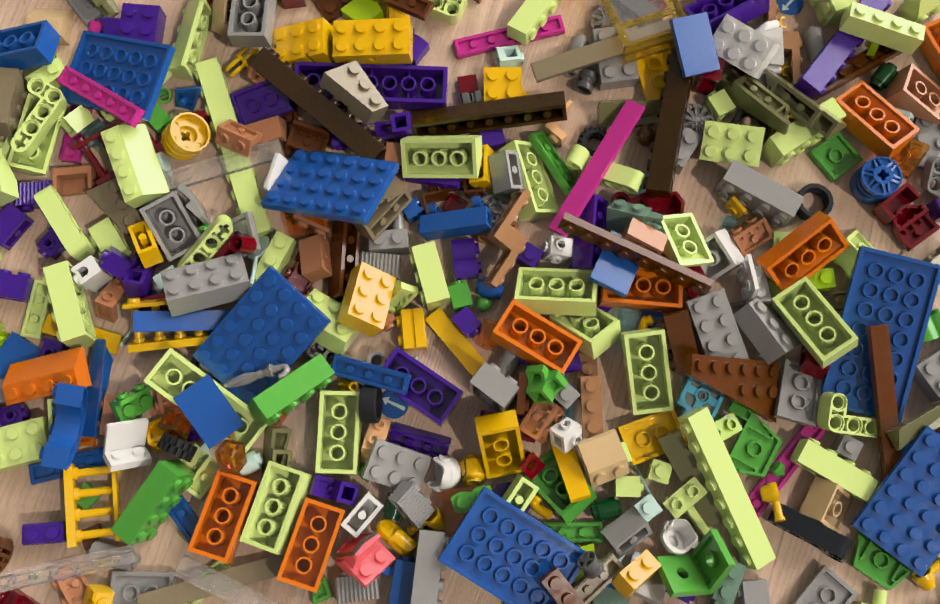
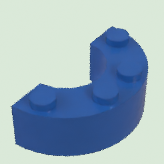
[39,382,88,470]

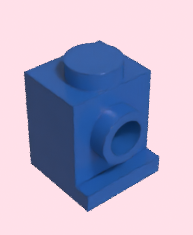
[402,195,426,225]

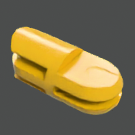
[225,47,259,78]
[375,519,417,557]

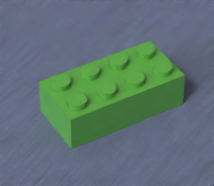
[247,353,335,427]
[111,459,196,545]

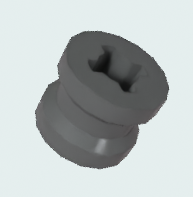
[577,551,604,579]

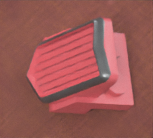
[335,532,396,588]

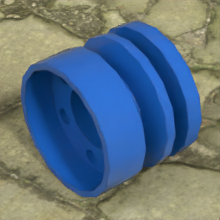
[849,156,903,205]

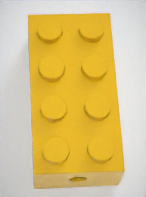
[332,18,413,65]

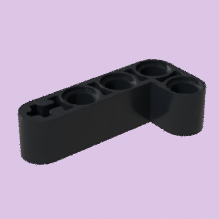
[767,503,853,563]

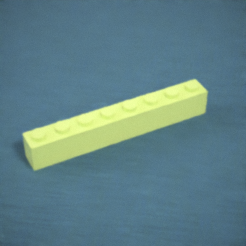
[677,407,776,570]

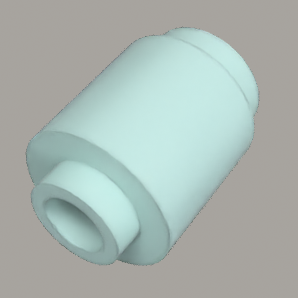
[232,450,264,477]

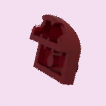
[891,203,940,252]

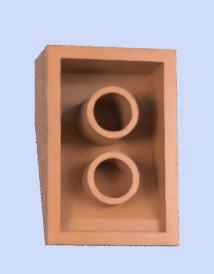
[885,63,940,125]

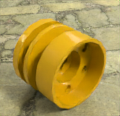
[161,112,211,161]

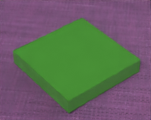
[807,132,863,183]

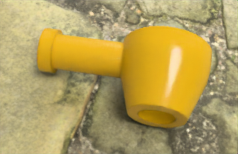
[760,482,785,522]
[406,507,445,536]
[911,557,940,591]

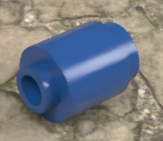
[475,276,505,301]

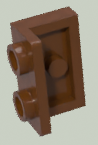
[286,119,330,152]

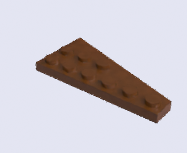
[685,354,779,423]

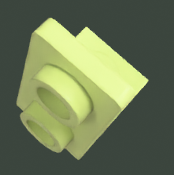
[661,477,707,519]

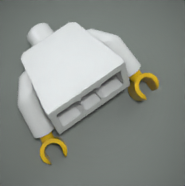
[755,16,789,77]

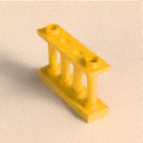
[122,298,211,353]
[63,463,123,548]

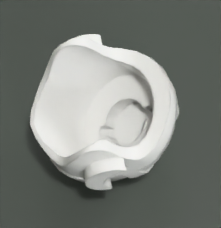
[427,454,461,492]
[660,518,698,555]

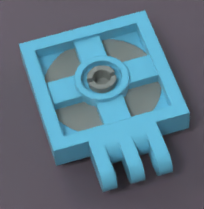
[675,377,724,420]

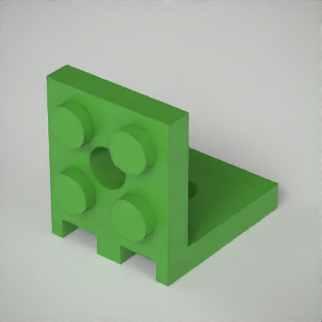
[655,529,736,598]

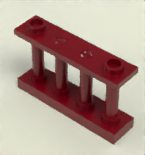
[72,119,164,186]

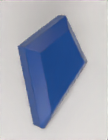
[174,86,202,110]

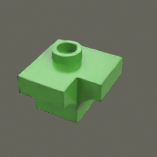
[525,364,568,404]

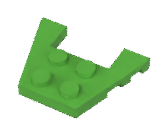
[727,401,782,477]
[851,502,912,590]

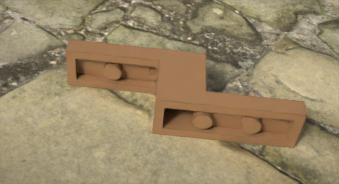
[763,0,803,86]
[483,188,531,288]
[577,350,604,438]

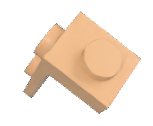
[544,100,573,147]
[360,418,391,463]

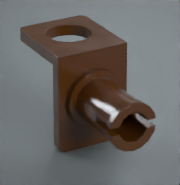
[446,178,489,199]
[421,185,448,215]

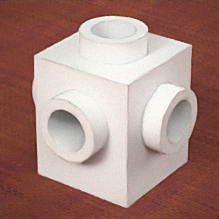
[541,234,573,264]
[549,417,583,454]

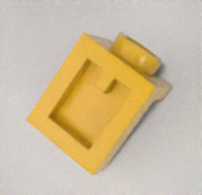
[146,417,169,453]

